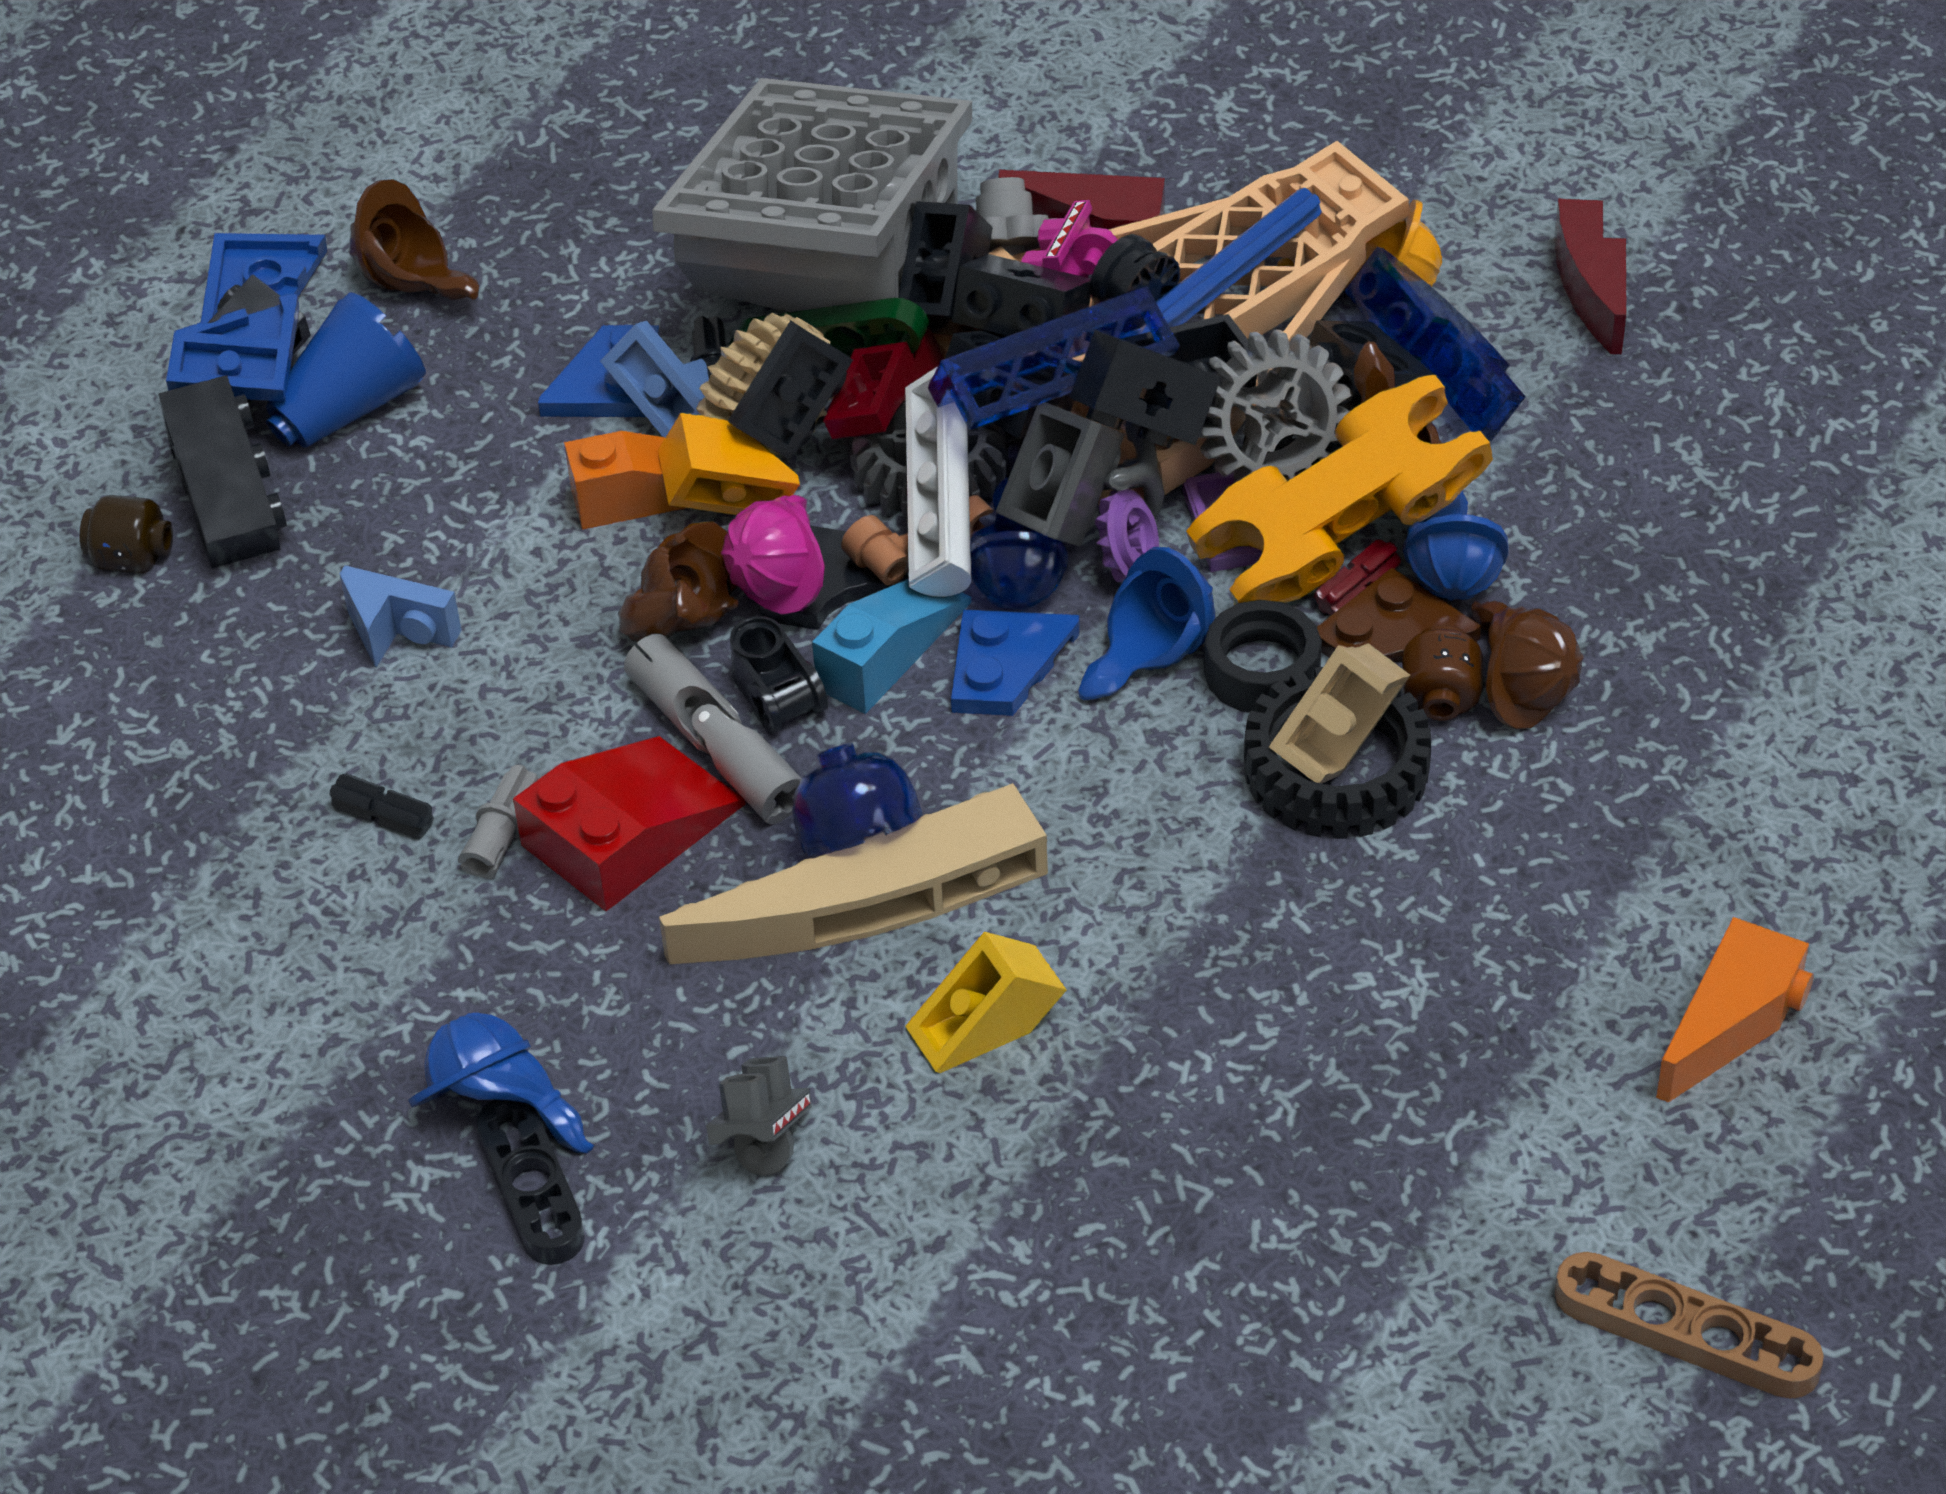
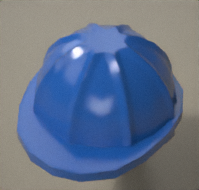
[1403,491,1509,601]
[1078,547,1215,700]
[408,1013,594,1153]

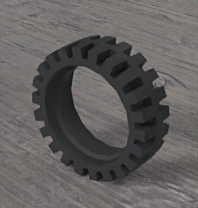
[1243,667,1431,839]

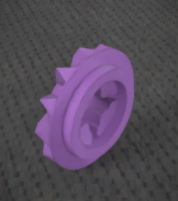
[1095,489,1159,582]

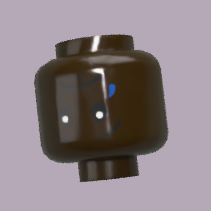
[79,495,173,574]

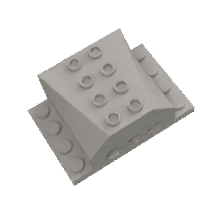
[652,78,972,312]

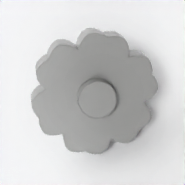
[975,177,1058,255]

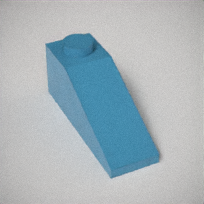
[812,579,972,714]

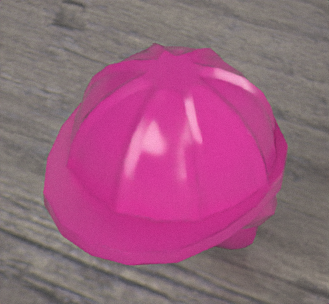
[721,495,825,615]

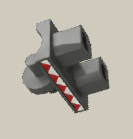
[706,1056,812,1176]

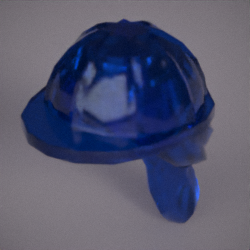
[970,477,1069,610]

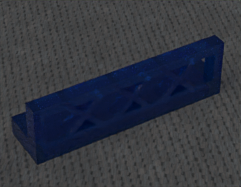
[927,286,1180,430]

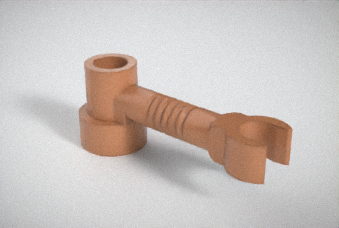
[841,495,994,585]

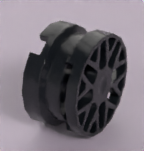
[1090,234,1180,325]

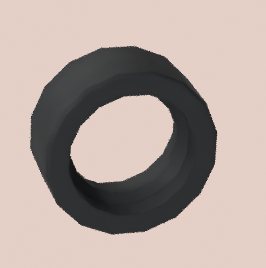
[1204,600,1322,713]

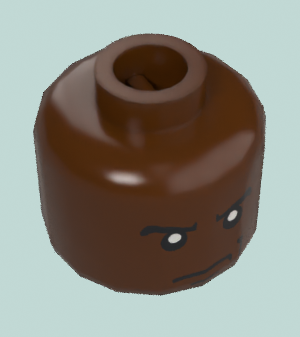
[1401,625,1483,721]

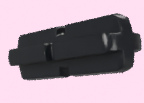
[329,773,434,838]

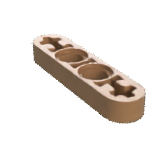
[1555,1252,1824,1399]

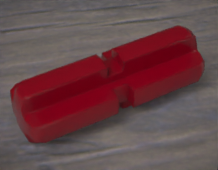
[1314,539,1401,615]

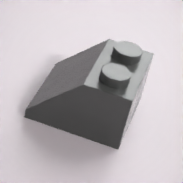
[996,400,1125,546]

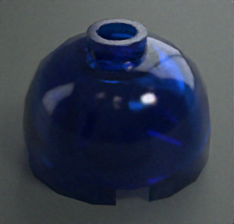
[792,743,923,856]

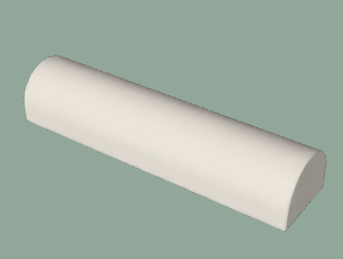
[905,361,971,597]

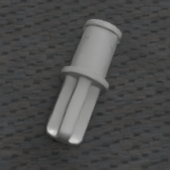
[458,765,539,879]

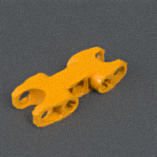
[1186,375,1493,605]

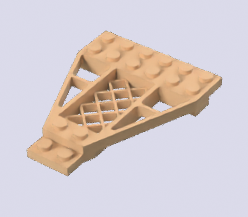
[933,141,1410,505]

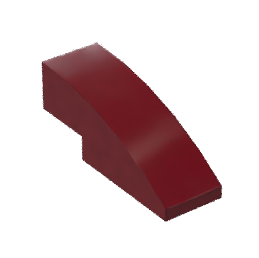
[1554,199,1627,355]

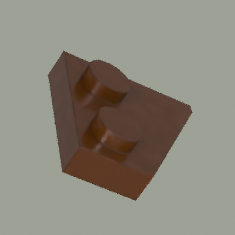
[1317,568,1481,662]

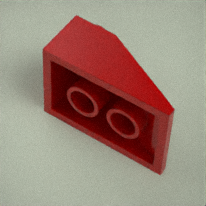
[513,736,745,911]

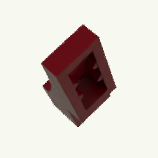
[824,325,944,439]

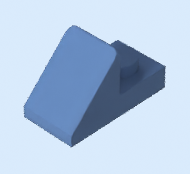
[600,321,709,437]
[339,565,462,667]

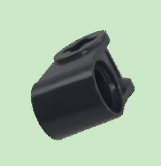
[730,616,828,735]

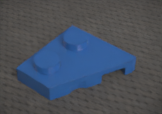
[166,294,300,402]
[538,325,660,417]
[951,610,1080,716]

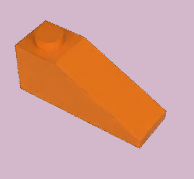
[564,431,685,530]
[1656,917,1814,1102]

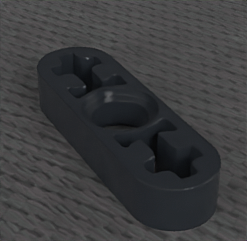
[477,1100,585,1265]

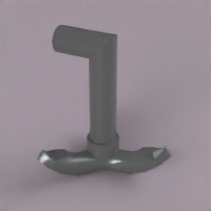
[1103,420,1165,519]

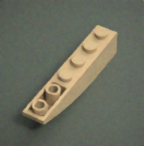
[659,783,1048,964]

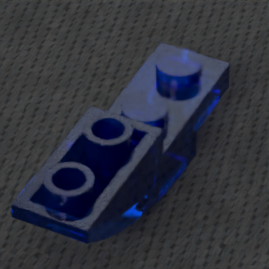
[1345,247,1526,442]

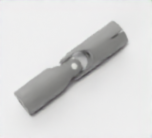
[624,634,808,824]

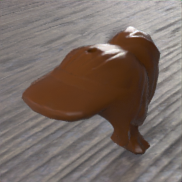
[618,521,738,642]

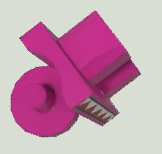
[1021,200,1118,278]

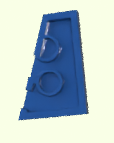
[201,233,327,323]

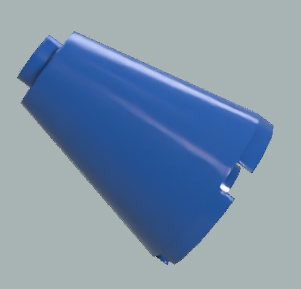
[266,292,426,448]

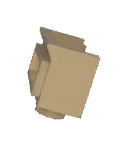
[1269,643,1410,783]

